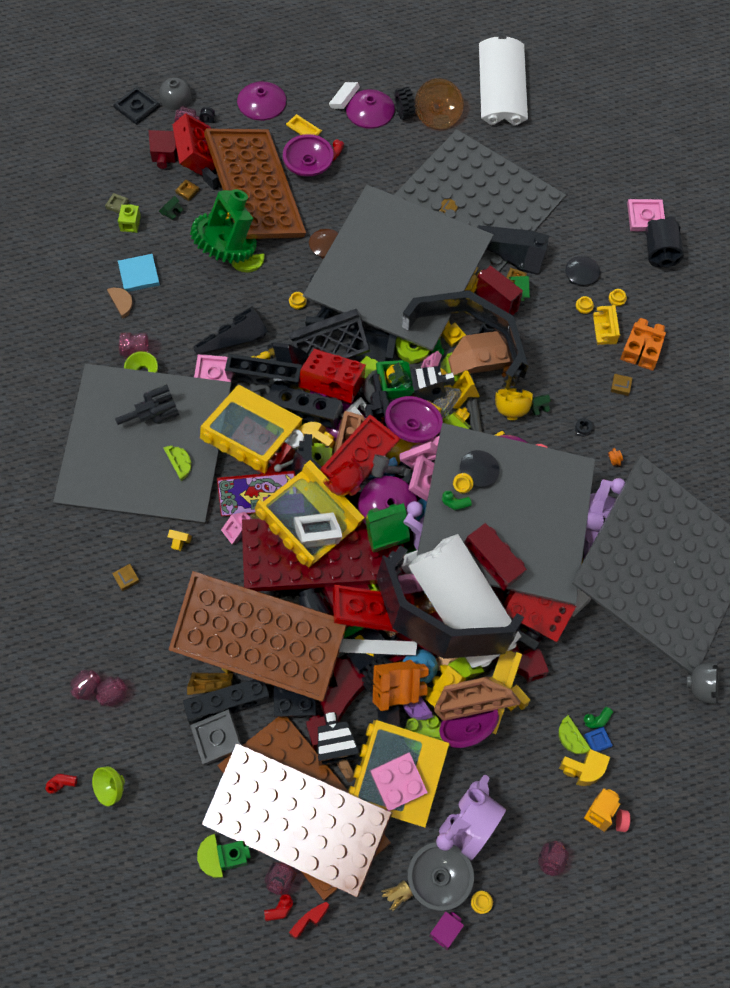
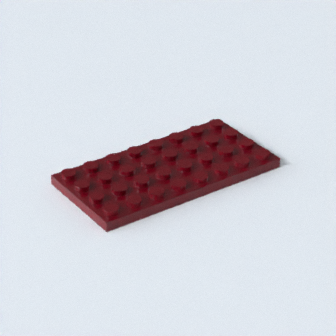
[242,518,406,591]

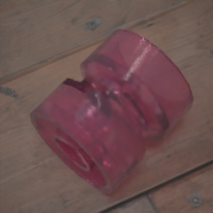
[119,332,149,356]

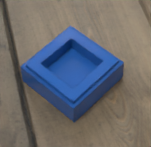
[584,727,613,752]

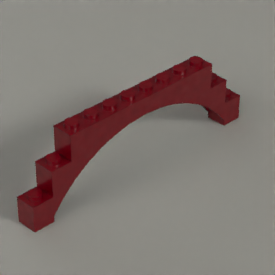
[306,640,549,750]

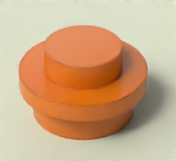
[608,448,624,466]

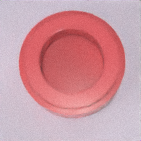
[616,809,630,832]

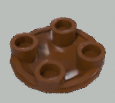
[309,229,338,259]

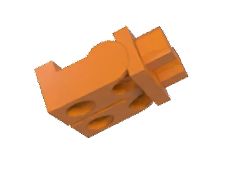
[620,318,666,371]
[372,660,429,711]

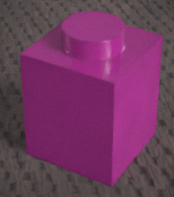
[429,912,464,950]

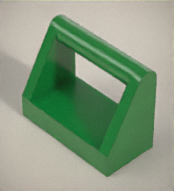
[376,360,414,399]

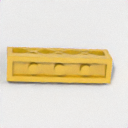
[492,651,522,734]

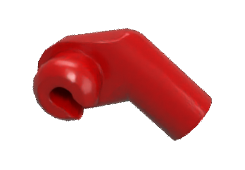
[333,139,344,161]
[45,774,78,794]
[264,894,293,921]

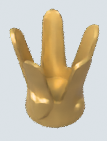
[381,881,413,911]

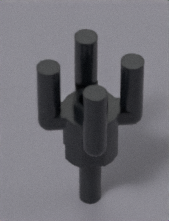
[365,374,390,424]
[115,384,179,425]

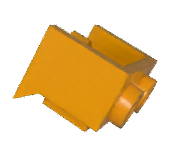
[584,788,620,832]

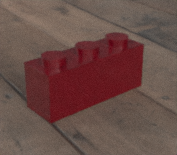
[464,523,527,590]

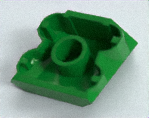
[365,503,410,553]

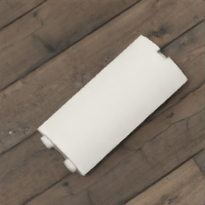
[479,37,528,125]
[408,534,521,668]

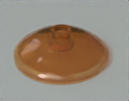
[415,78,464,129]

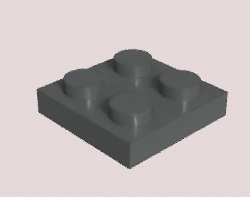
[190,709,242,766]

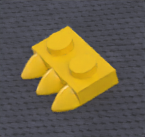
[425,665,466,707]

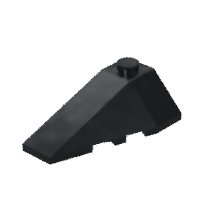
[477,225,549,275]
[193,306,268,354]

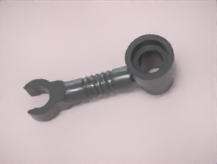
[371,454,412,478]

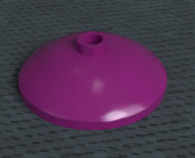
[237,81,286,121]
[346,89,395,129]
[283,134,333,176]
[385,396,443,443]
[358,476,417,525]
[439,709,499,748]

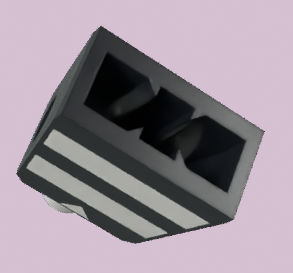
[410,366,455,402]
[318,712,359,766]

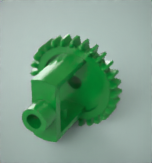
[190,189,257,263]

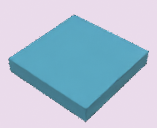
[118,254,160,292]

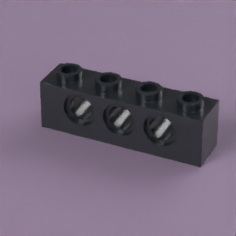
[225,353,302,390]
[266,384,344,429]
[183,679,270,725]

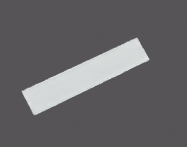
[339,639,417,655]

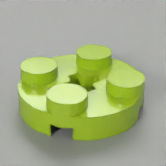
[395,337,431,364]

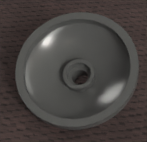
[408,842,474,911]

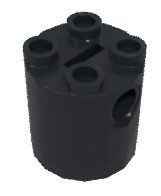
[645,216,684,268]

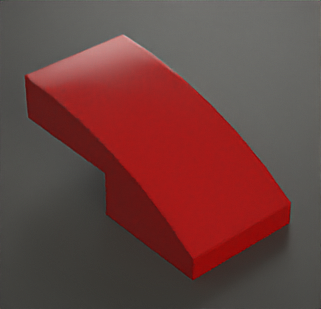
[289,902,330,940]

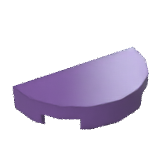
[403,696,433,720]

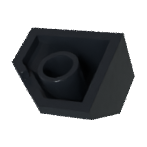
[267,342,308,366]

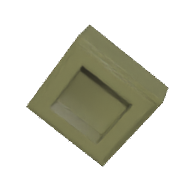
[105,193,129,214]

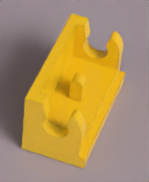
[593,305,620,345]

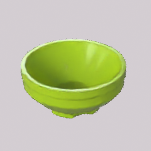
[124,351,158,373]
[92,766,125,806]

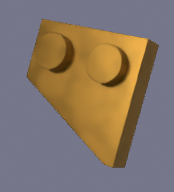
[187,672,233,695]

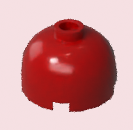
[323,457,364,496]

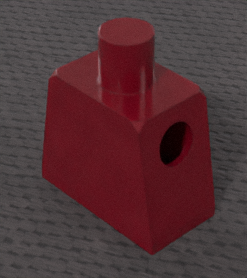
[149,130,178,169]

